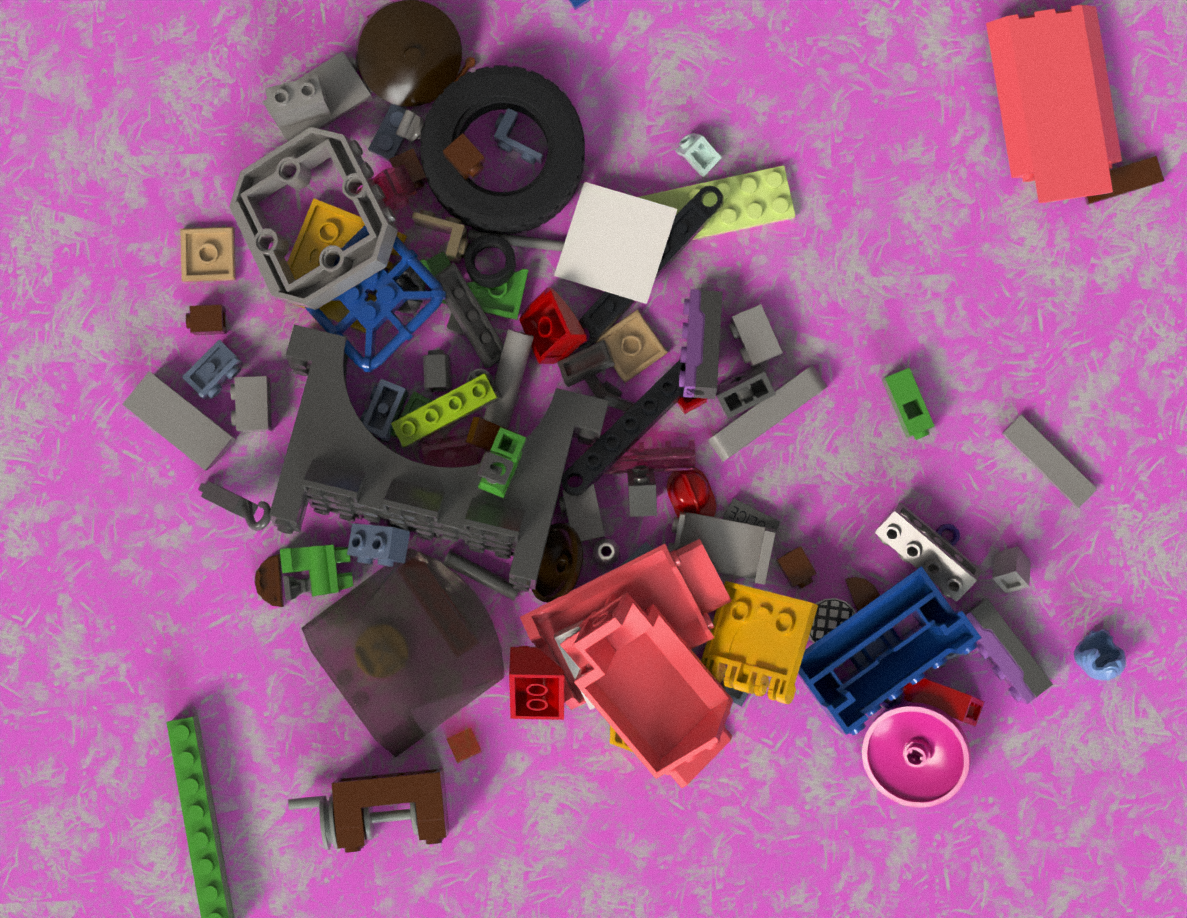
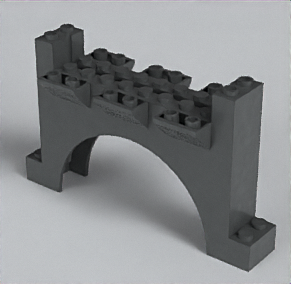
[269,324,608,592]

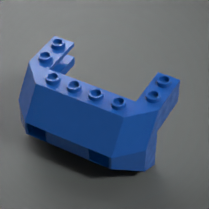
[798,566,982,735]

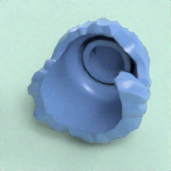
[1074,629,1126,681]

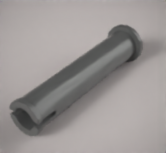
[441,548,519,601]

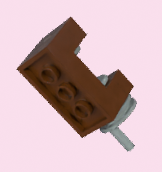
[288,768,450,853]

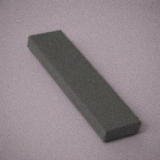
[434,263,504,368]

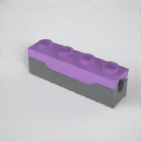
[679,289,723,399]
[964,598,1053,704]

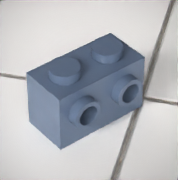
[360,379,409,442]
[347,523,410,567]

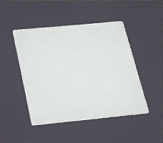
[554,182,677,304]

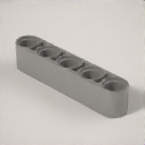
[708,365,828,462]

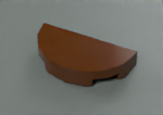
[254,554,284,607]
[845,577,880,612]

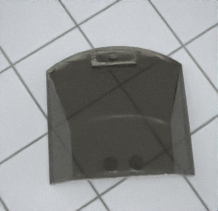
[301,548,505,758]

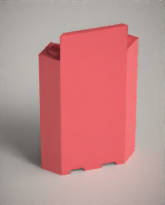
[986,5,1122,203]
[520,539,732,710]

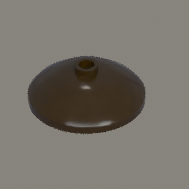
[531,523,583,603]

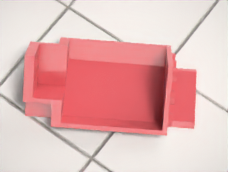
[560,592,733,788]

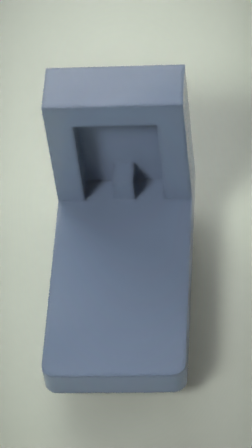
[494,108,544,165]

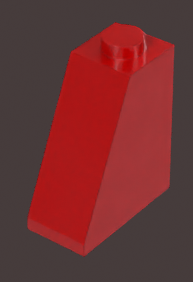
[903,678,984,727]

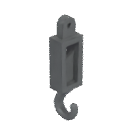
[198,481,271,531]

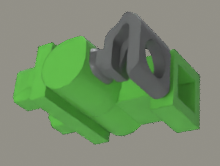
[476,427,526,498]
[280,544,354,600]

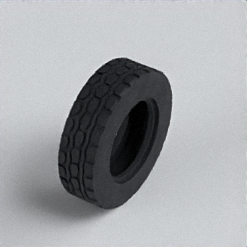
[420,65,585,234]

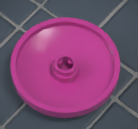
[862,703,971,808]

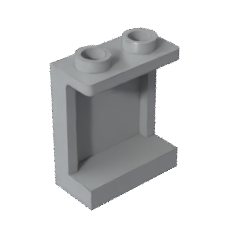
[265,76,332,128]

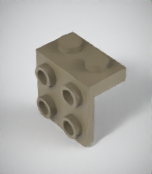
[412,210,470,264]

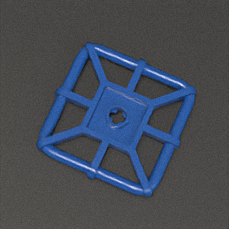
[305,226,446,372]

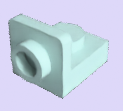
[675,133,722,176]

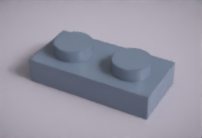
[368,104,406,162]

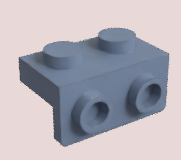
[182,339,243,400]

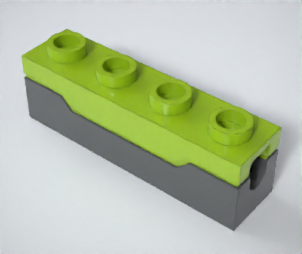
[391,373,503,447]

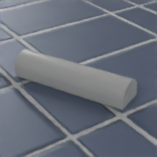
[484,329,534,429]

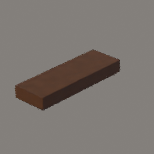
[1085,156,1164,205]

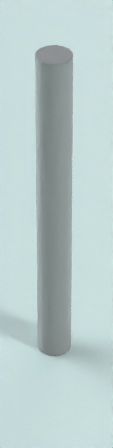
[468,230,565,252]

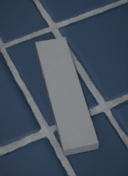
[1002,415,1097,508]

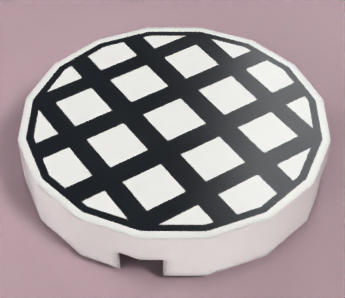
[809,598,856,643]

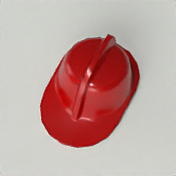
[666,466,717,517]

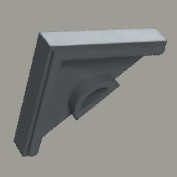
[585,375,635,412]

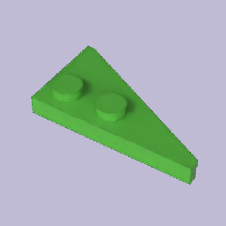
[428,269,529,320]

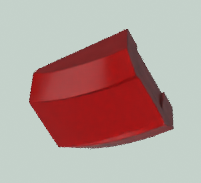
[519,287,587,364]

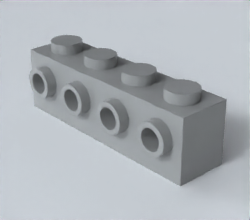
[875,502,982,602]

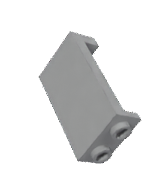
[263,51,373,141]

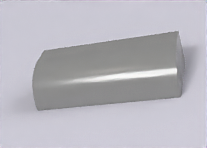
[122,371,236,471]

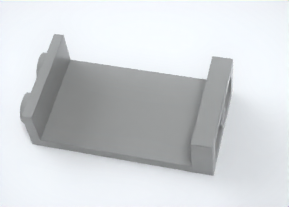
[668,511,775,585]

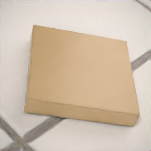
[180,227,236,282]
[596,309,668,383]

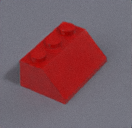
[509,646,564,720]

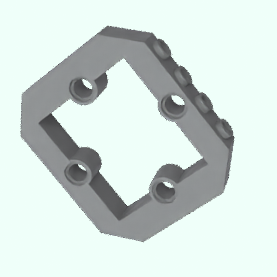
[229,127,398,310]

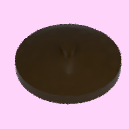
[356,0,462,107]

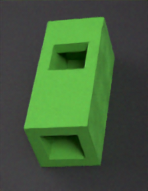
[882,368,935,440]

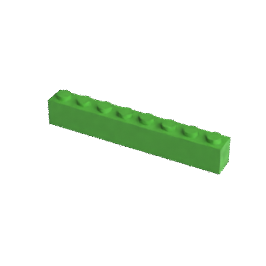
[166,715,234,918]

